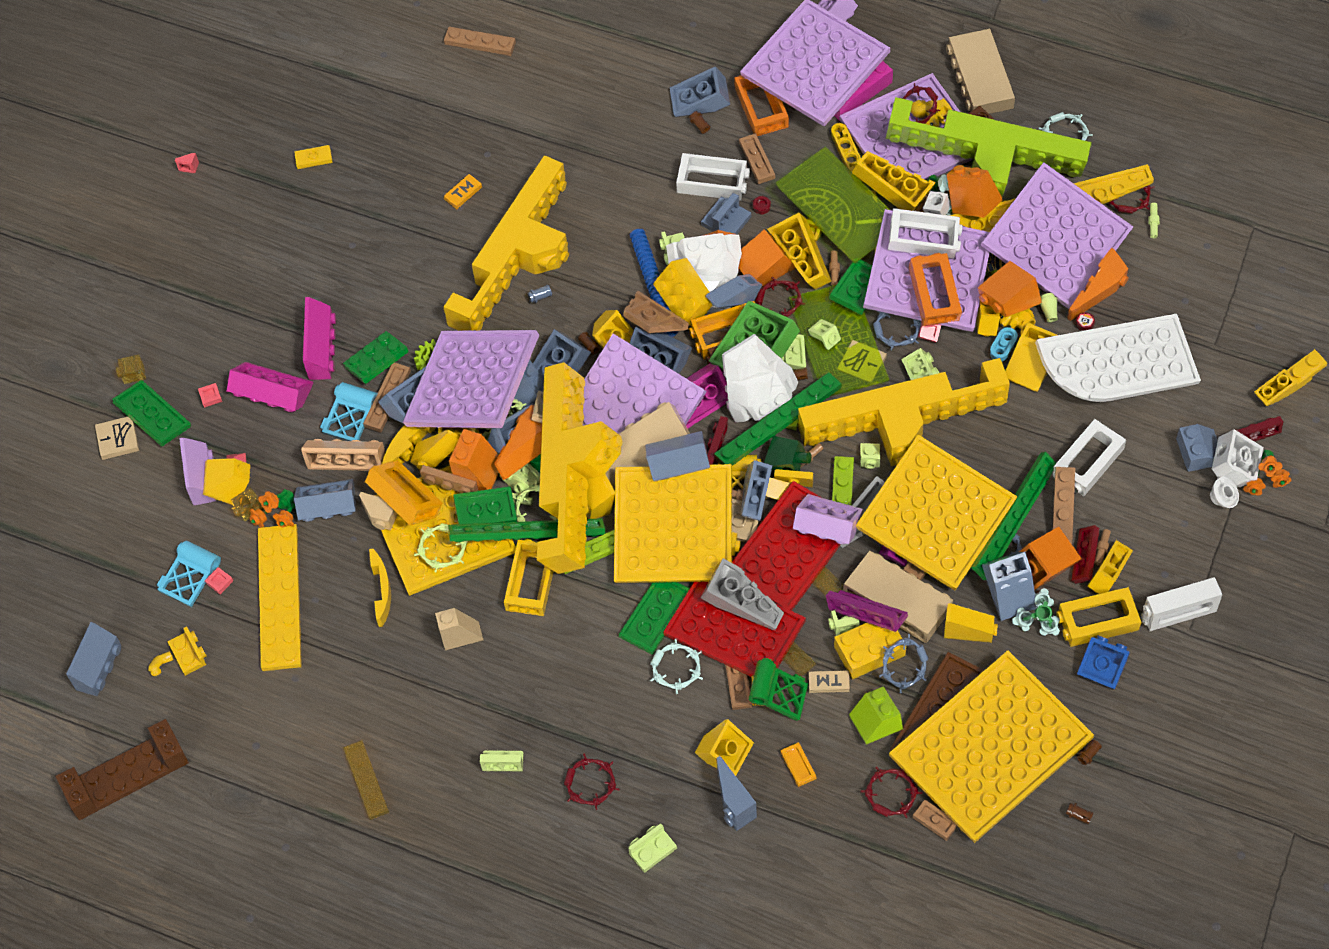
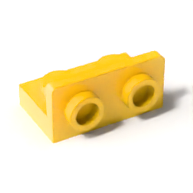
[167,626,207,676]

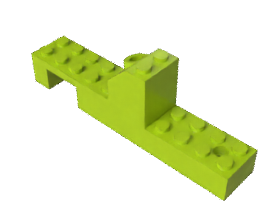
[885,97,1091,197]

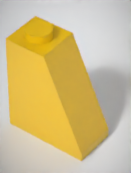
[944,603,998,643]

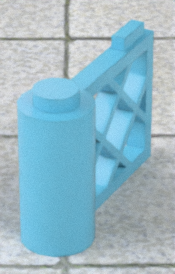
[320,382,378,441]
[157,540,221,607]

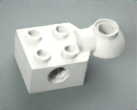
[1210,430,1264,508]

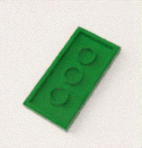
[112,380,191,447]
[619,582,690,655]

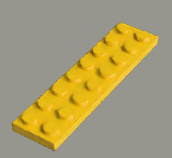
[258,524,302,671]

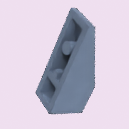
[741,460,772,521]

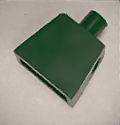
[764,436,812,477]

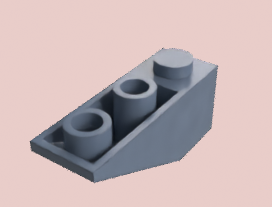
[706,274,762,308]

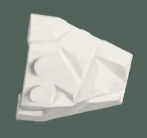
[666,233,742,313]
[722,334,798,422]

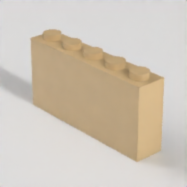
[946,29,1015,114]
[605,402,690,491]
[843,551,953,643]

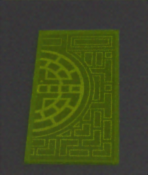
[776,146,890,264]
[788,285,889,396]

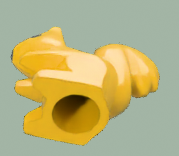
[911,98,952,127]
[1000,308,1036,335]

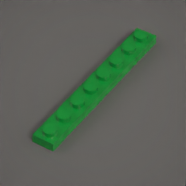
[714,372,842,466]
[971,451,1056,580]
[448,518,605,542]

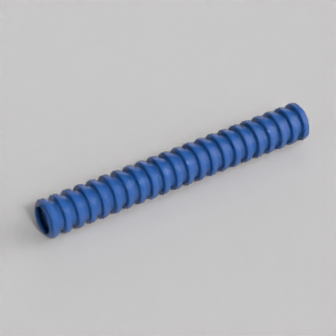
[629,229,679,337]

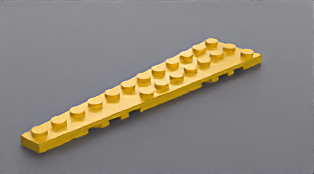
[949,164,1154,232]

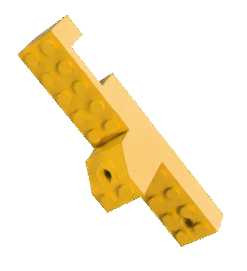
[444,155,569,331]
[798,358,1010,466]
[537,362,623,574]

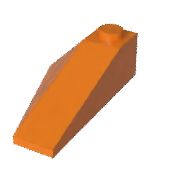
[1067,248,1129,321]
[494,405,542,480]

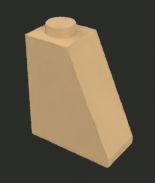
[435,608,483,650]

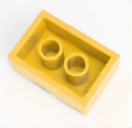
[653,258,713,326]
[834,623,906,680]

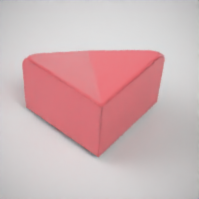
[175,153,199,173]

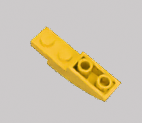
[1254,349,1327,407]
[382,425,436,464]

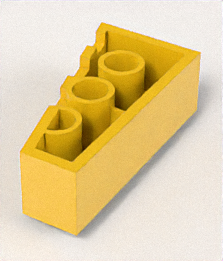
[852,151,935,211]
[767,213,831,290]

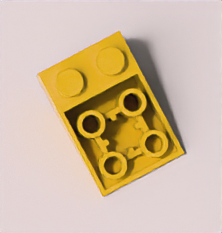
[1005,323,1058,392]

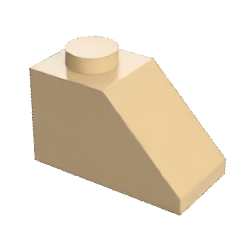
[359,492,398,530]

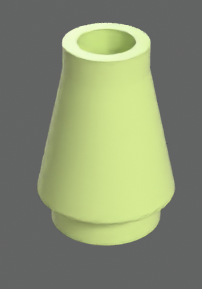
[1040,293,1058,322]

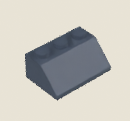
[629,326,692,374]
[510,360,544,413]
[379,367,426,424]
[294,479,356,521]
[66,622,121,696]

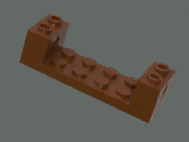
[55,719,189,821]

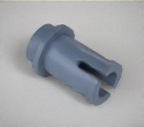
[527,285,552,303]

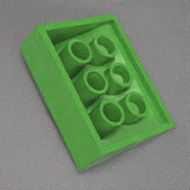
[709,301,800,371]

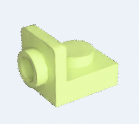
[808,319,841,350]
[860,443,880,469]
[828,610,859,636]

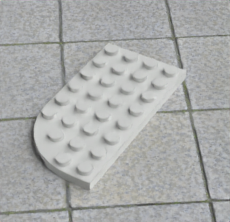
[1035,314,1201,402]

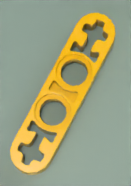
[831,123,863,183]

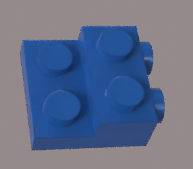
[1077,635,1130,689]

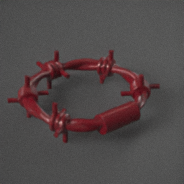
[902,83,940,124]
[1107,185,1155,214]
[755,277,806,317]
[564,753,620,810]
[860,766,922,818]

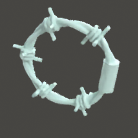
[1039,112,1093,141]
[650,639,703,694]

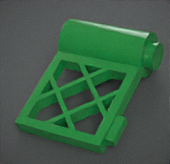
[749,658,808,721]

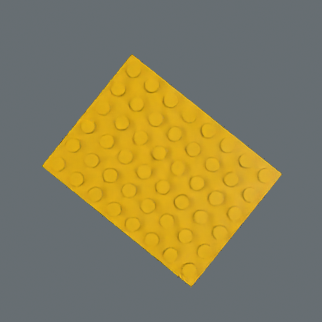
[889,651,1094,843]

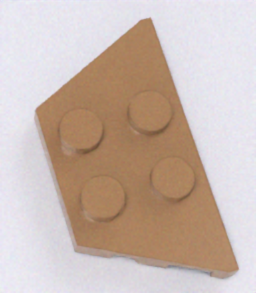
[623,291,689,333]

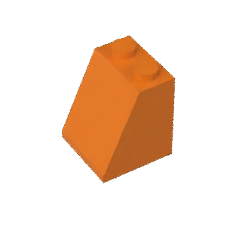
[947,165,1002,218]
[738,229,796,286]
[977,261,1042,317]
[449,429,499,491]
[1019,527,1082,591]

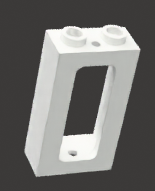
[676,153,750,201]
[888,208,962,258]
[1052,419,1126,497]
[1141,577,1222,631]

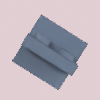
[701,193,751,235]

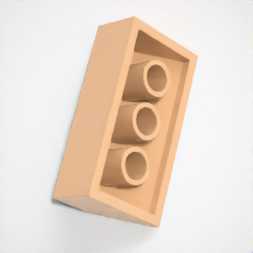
[302,439,385,471]

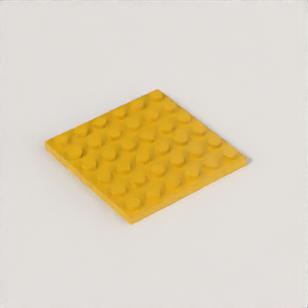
[856,435,1017,591]
[614,464,732,583]
[374,466,516,596]

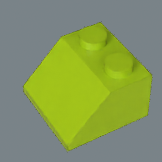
[849,686,903,744]

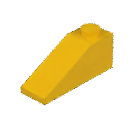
[976,301,1000,336]
[410,430,460,470]
[1088,540,1133,594]

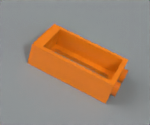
[734,75,789,136]
[908,253,962,326]

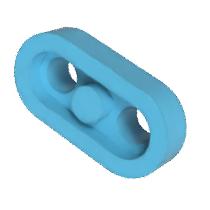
[990,327,1018,361]

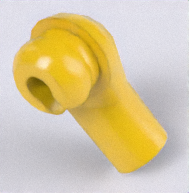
[148,651,173,676]

